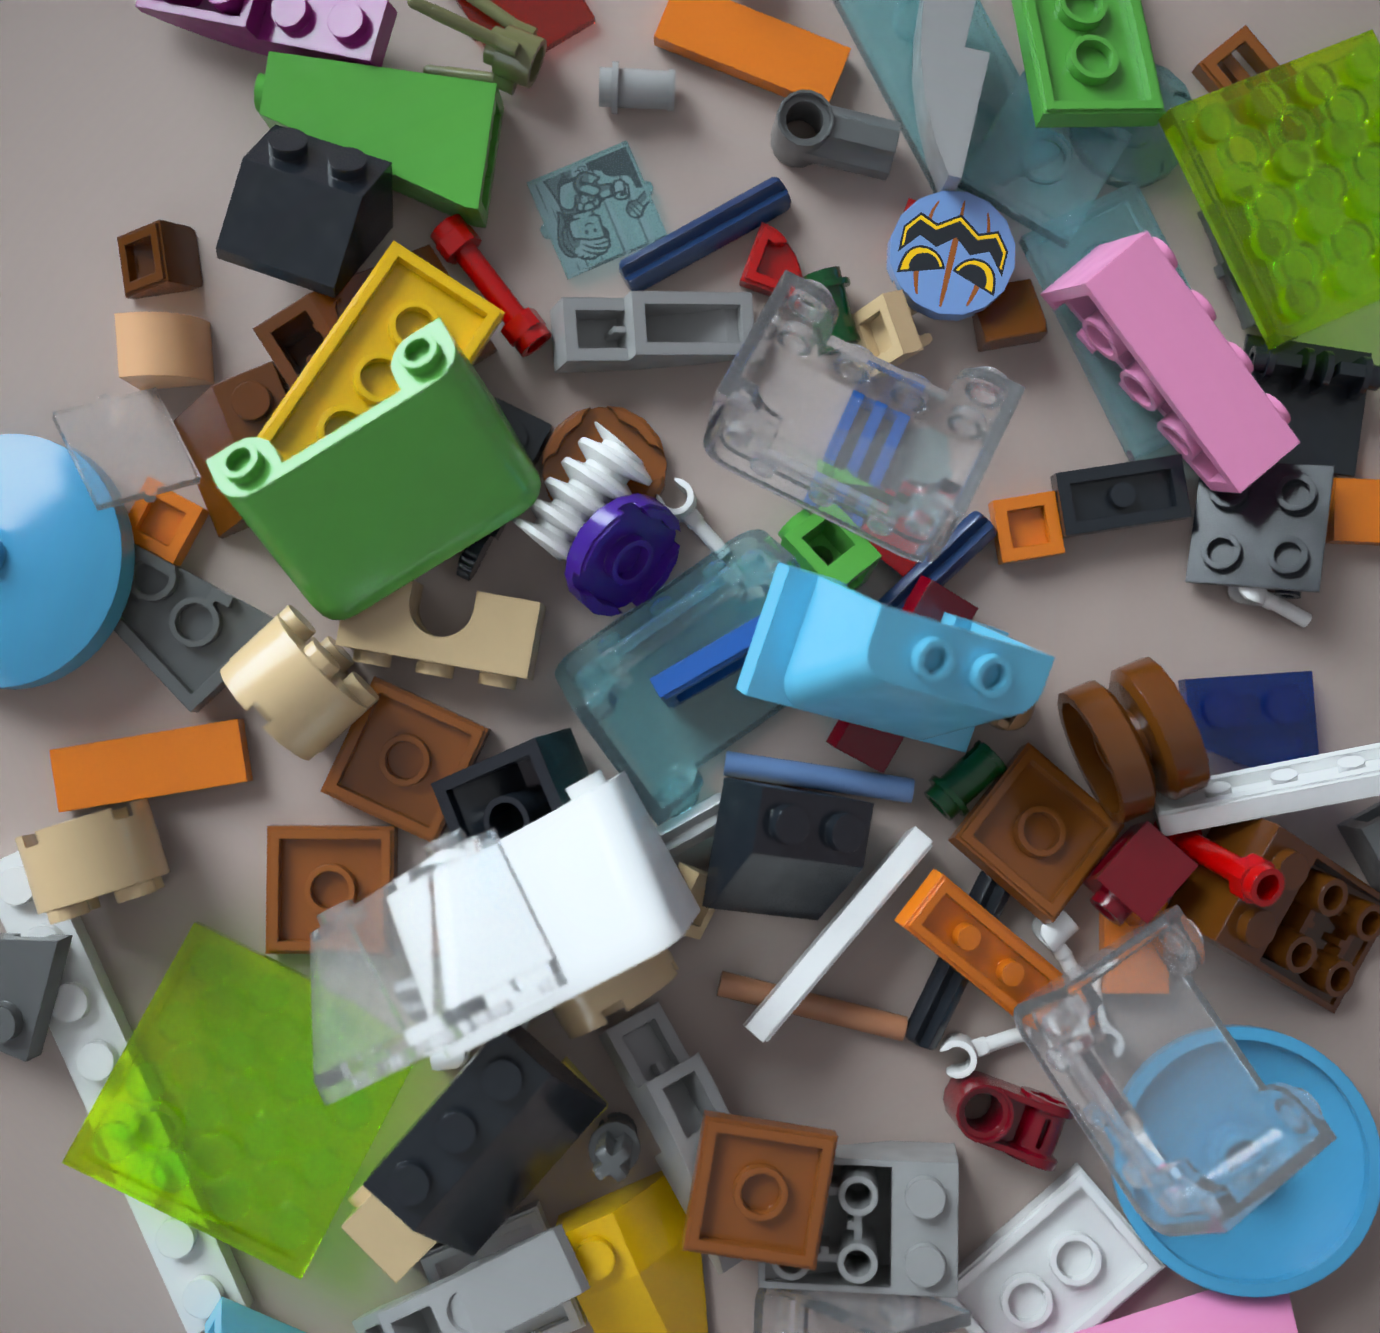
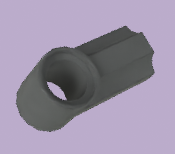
[770,90,901,181]

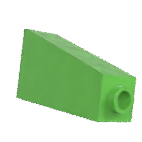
[254,51,504,228]

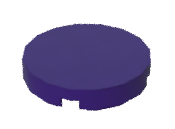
[564,493,681,617]

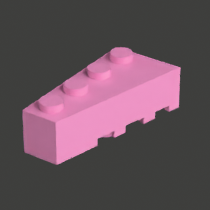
[1040,231,1301,493]

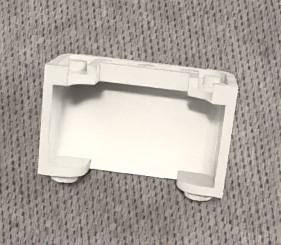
[392,770,701,1058]

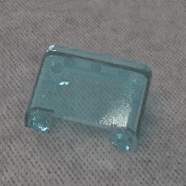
[555,529,802,826]

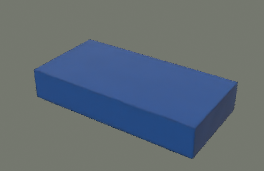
[649,614,761,708]

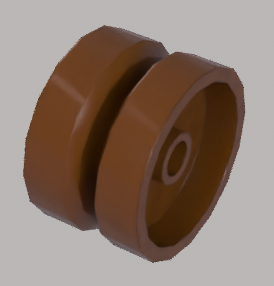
[1057,657,1211,824]

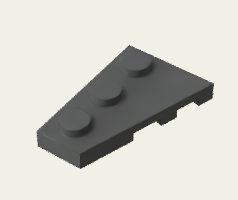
[114,543,274,713]

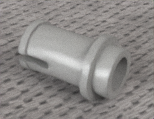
[599,61,675,114]

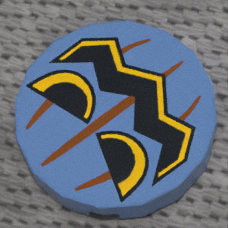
[887,191,1015,321]

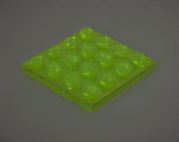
[1158,29,1380,350]
[62,921,427,1280]

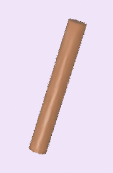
[717,971,908,1042]

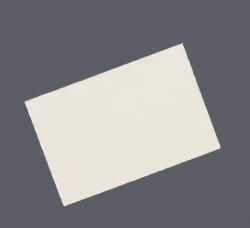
[939,1162,1166,1333]

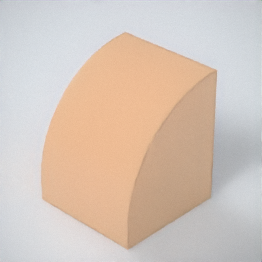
[114,312,215,390]

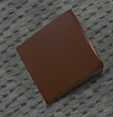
[117,219,203,299]
[972,279,1048,352]

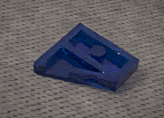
[1178,671,1319,769]

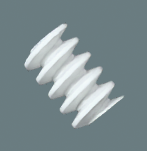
[511,422,653,562]

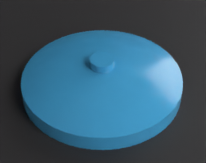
[0,434,135,690]
[1108,1024,1380,1297]

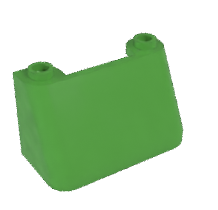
[206,317,541,620]

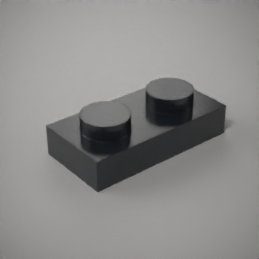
[1050,454,1192,538]

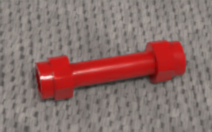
[430,214,552,357]
[1153,821,1285,907]

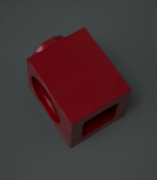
[1083,820,1199,926]

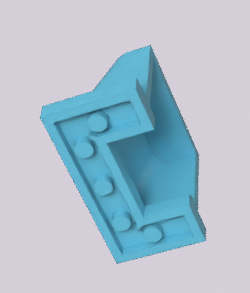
[736,562,1055,753]

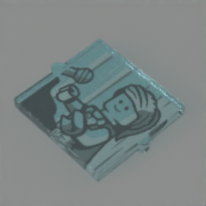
[527,140,667,280]

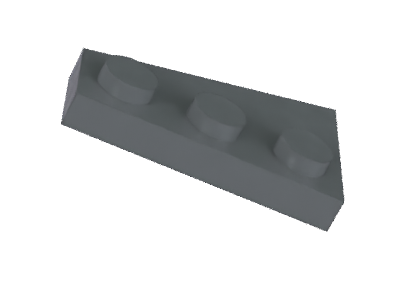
[0,933,73,1062]

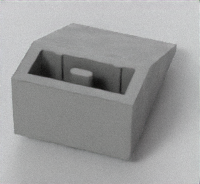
[758,1141,959,1298]

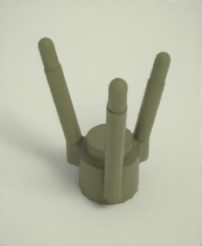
[407,0,547,95]

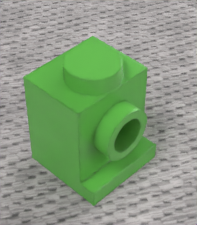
[774,500,882,591]

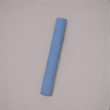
[723,751,915,804]

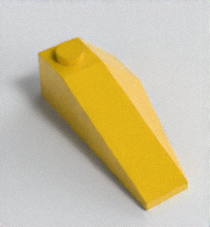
[555,1170,708,1333]

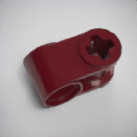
[943,1071,1077,1172]

